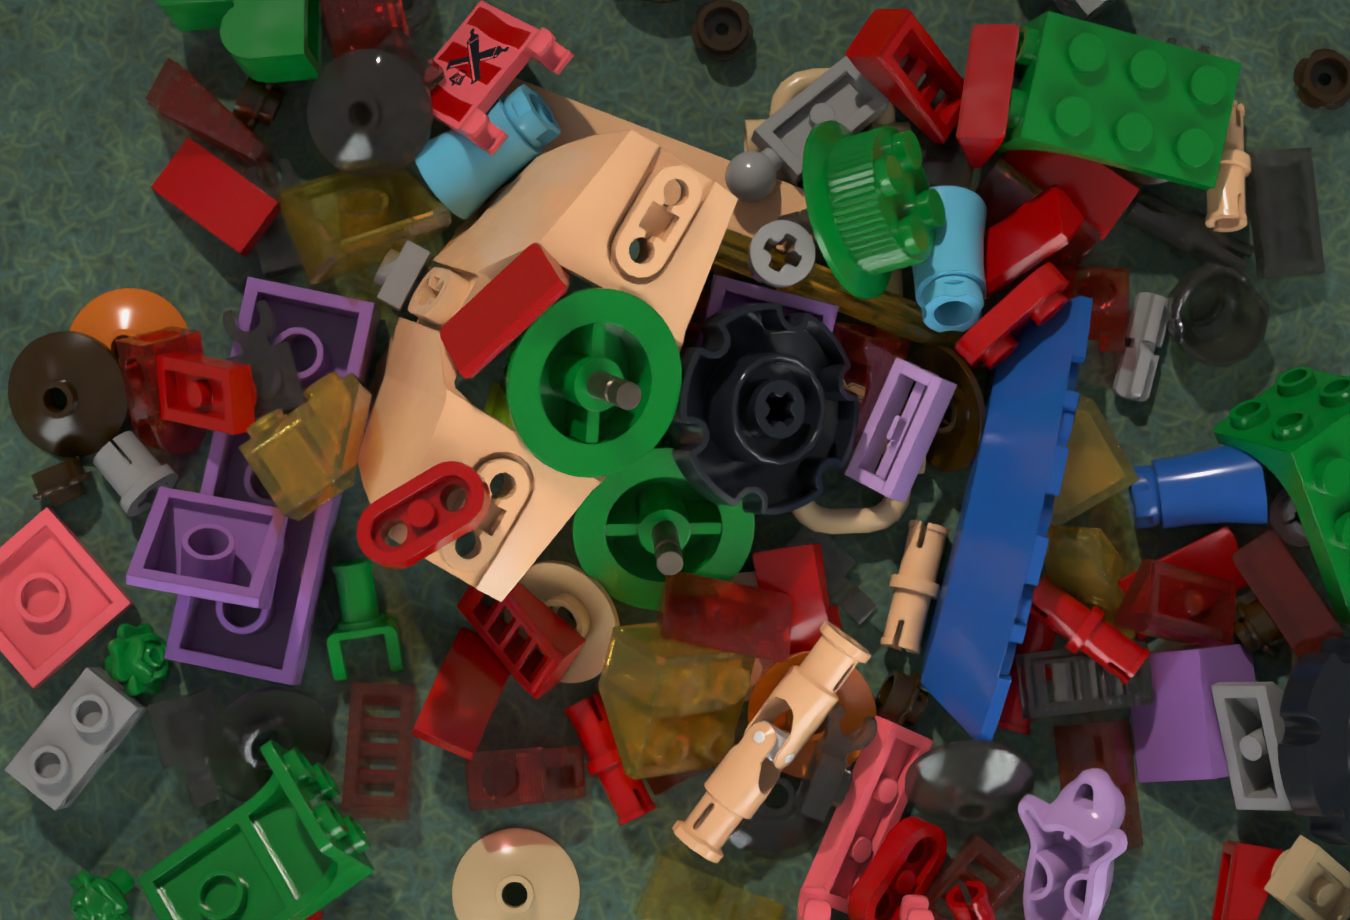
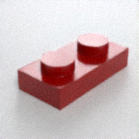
[156,351,257,435]

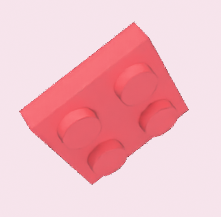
[0,507,135,688]

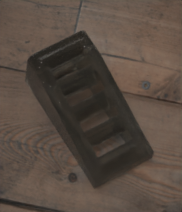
[1015,641,1154,719]

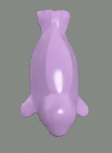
[1018,768,1128,920]

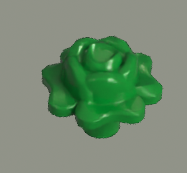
[105,623,170,697]
[69,867,135,920]

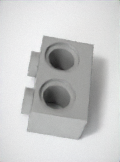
[5,667,149,811]

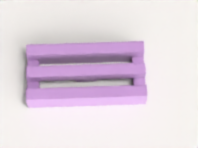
[845,357,957,503]

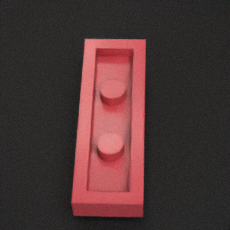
[802,715,933,914]

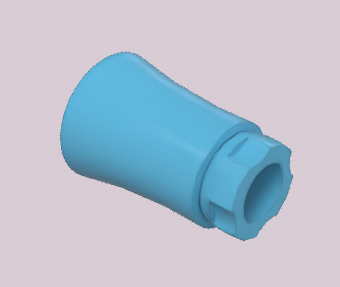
[414,84,561,220]
[912,186,987,332]

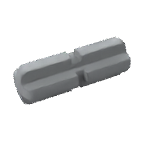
[1112,292,1172,402]

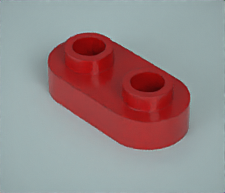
[954,262,1069,370]
[357,461,491,569]
[848,816,947,920]

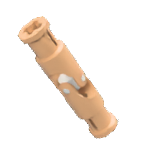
[672,621,872,863]

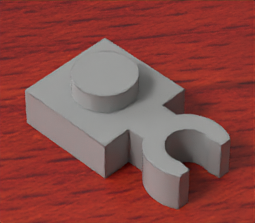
[374,240,434,314]

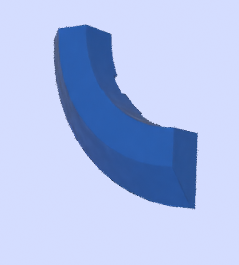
[920,296,1093,746]

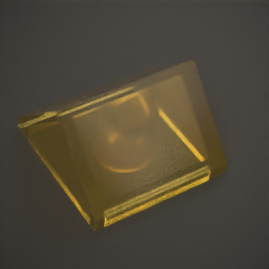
[277,156,452,285]
[1048,396,1140,530]

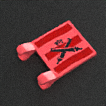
[402,0,575,156]

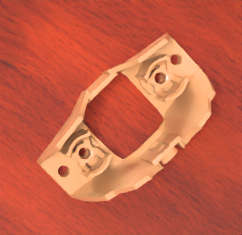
[357,129,738,602]

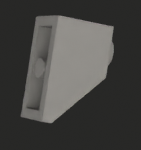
[1211,681,1292,811]

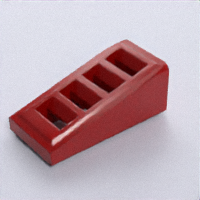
[845,9,964,144]
[456,582,587,700]
[1211,840,1284,920]

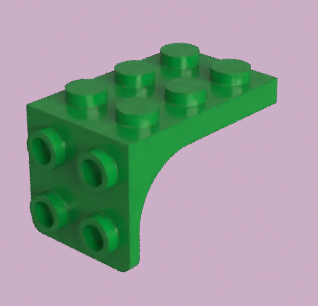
[994,11,1242,191]
[1213,366,1350,625]
[136,739,375,920]

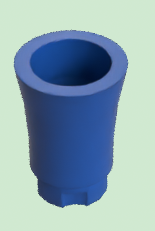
[1127,445,1268,529]

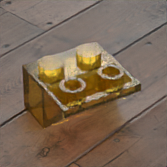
[238,371,372,521]
[598,617,758,780]

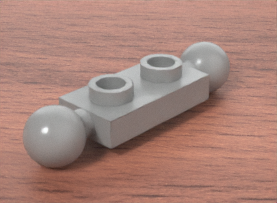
[725,56,908,203]

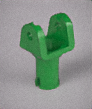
[327,557,405,681]

